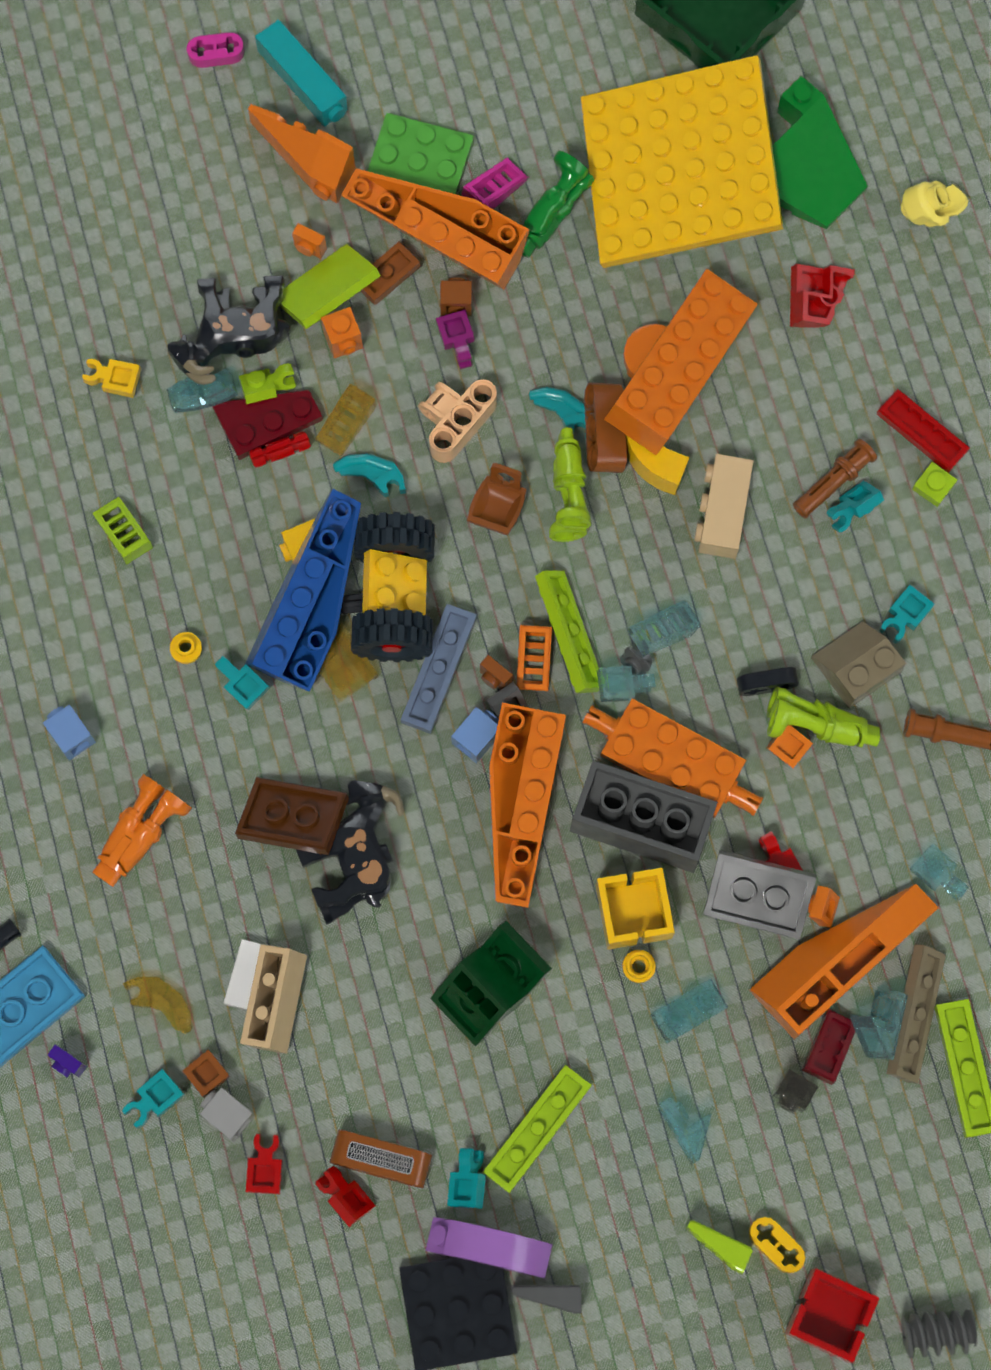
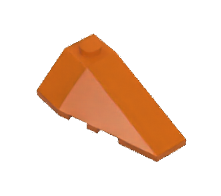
[248,104,356,203]

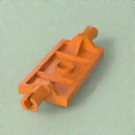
[582,698,763,818]

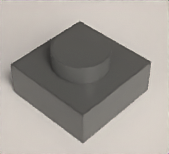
[487,682,529,719]

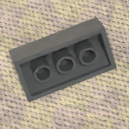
[569,761,718,873]

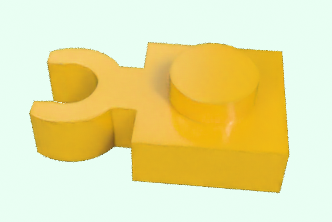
[82,359,141,398]

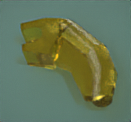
[123,977,192,1034]

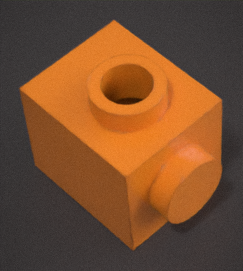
[321,307,363,359]

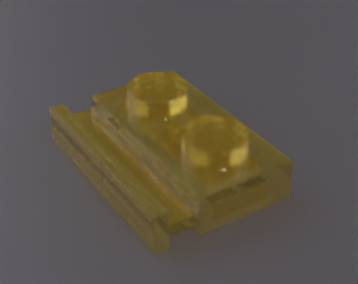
[319,623,378,702]

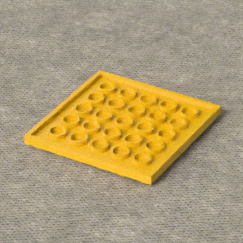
[581,55,783,268]

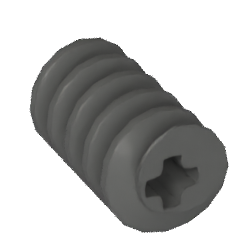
[901,1309,977,1358]

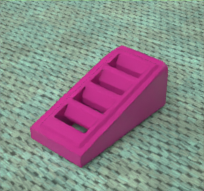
[461,158,528,209]

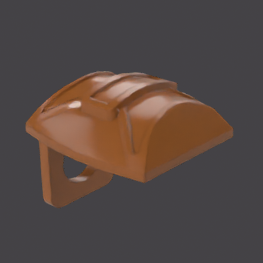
[467,463,526,536]

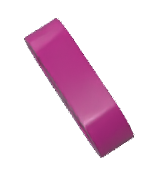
[186,32,245,68]

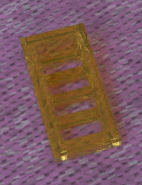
[315,384,376,457]

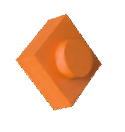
[292,223,327,259]
[766,725,813,769]
[808,885,840,928]

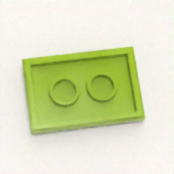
[280,243,380,329]

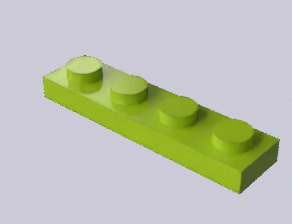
[535,570,606,693]
[935,999,991,1139]
[483,1065,592,1194]

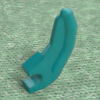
[529,387,586,439]
[333,453,406,497]

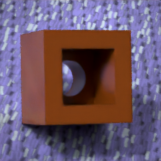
[440,278,472,316]

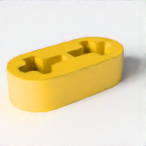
[748,1217,805,1274]

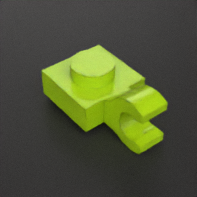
[238,363,296,404]

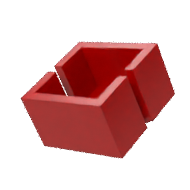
[784,1268,880,1363]

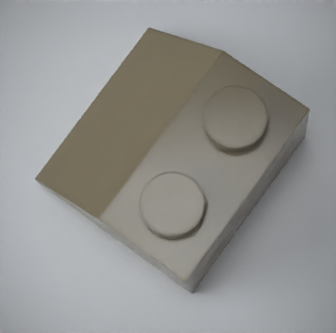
[811,622,907,709]

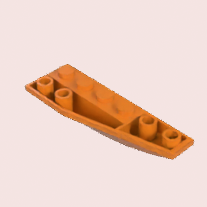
[341,168,530,290]
[489,702,566,908]
[749,884,939,1040]

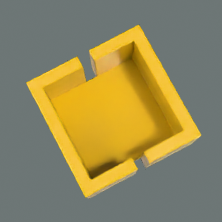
[595,867,675,950]

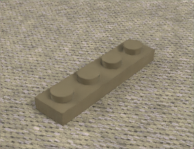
[886,945,946,1084]

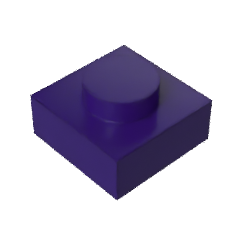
[47,1044,87,1078]

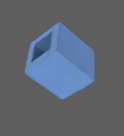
[43,704,96,761]
[451,707,499,764]

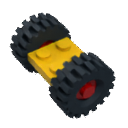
[351,512,435,662]

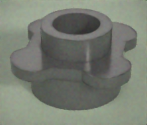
[620,646,652,679]

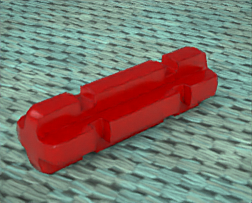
[249,431,311,468]

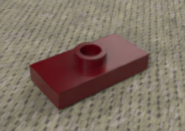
[802,1009,859,1085]

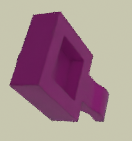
[436,310,474,370]

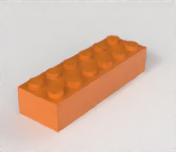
[604,269,758,455]

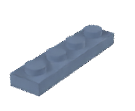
[401,604,477,734]

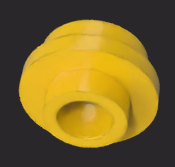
[170,632,202,664]
[622,950,656,983]

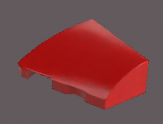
[790,264,854,328]

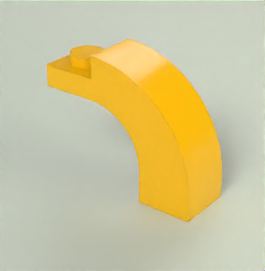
[626,435,689,496]

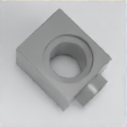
[200,1087,255,1142]

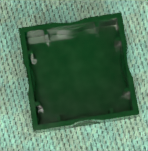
[634,0,804,69]

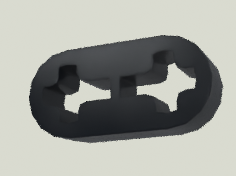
[736,667,799,696]

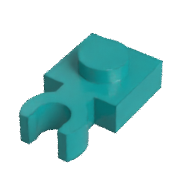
[879,585,935,644]
[122,1069,185,1129]

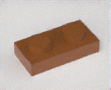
[361,241,420,306]

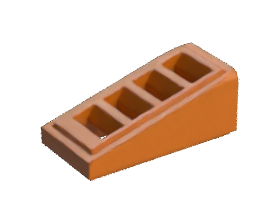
[516,625,552,691]

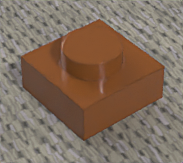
[480,655,513,690]
[182,1049,230,1098]

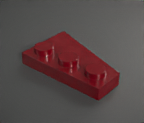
[211,390,323,460]

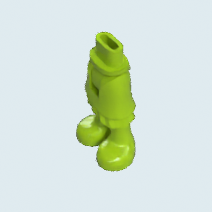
[549,428,591,542]
[767,687,880,748]

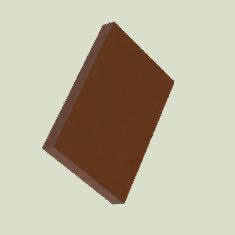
[235,777,349,855]

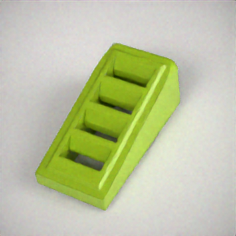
[92,497,153,565]
[685,1220,753,1275]

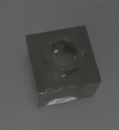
[772,1069,819,1114]

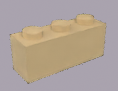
[694,454,754,559]
[240,944,307,1054]

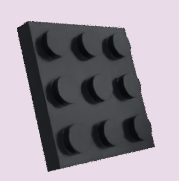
[399,1258,517,1370]

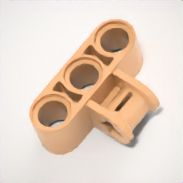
[418,379,497,463]

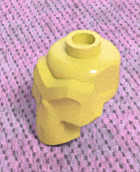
[901,180,968,228]

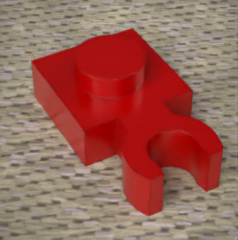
[245,1134,283,1195]

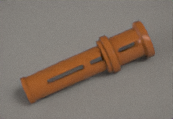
[792,439,877,519]
[903,708,991,750]

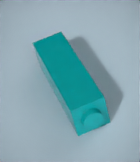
[255,19,348,127]

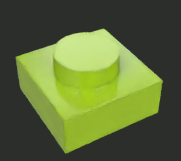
[912,462,957,508]

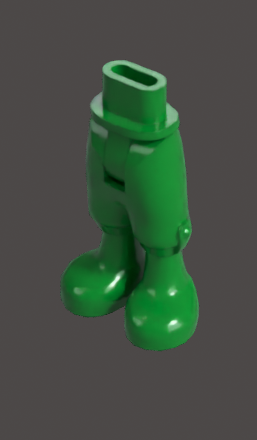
[522,150,594,258]

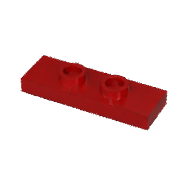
[876,389,970,473]

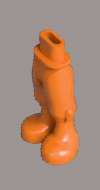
[92,774,192,887]

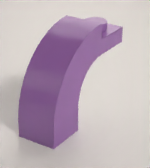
[425,1217,552,1278]

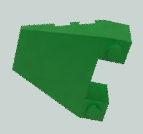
[772,76,868,229]

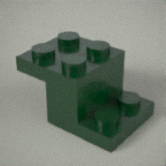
[430,921,552,1047]

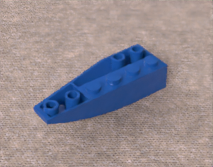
[245,489,361,692]

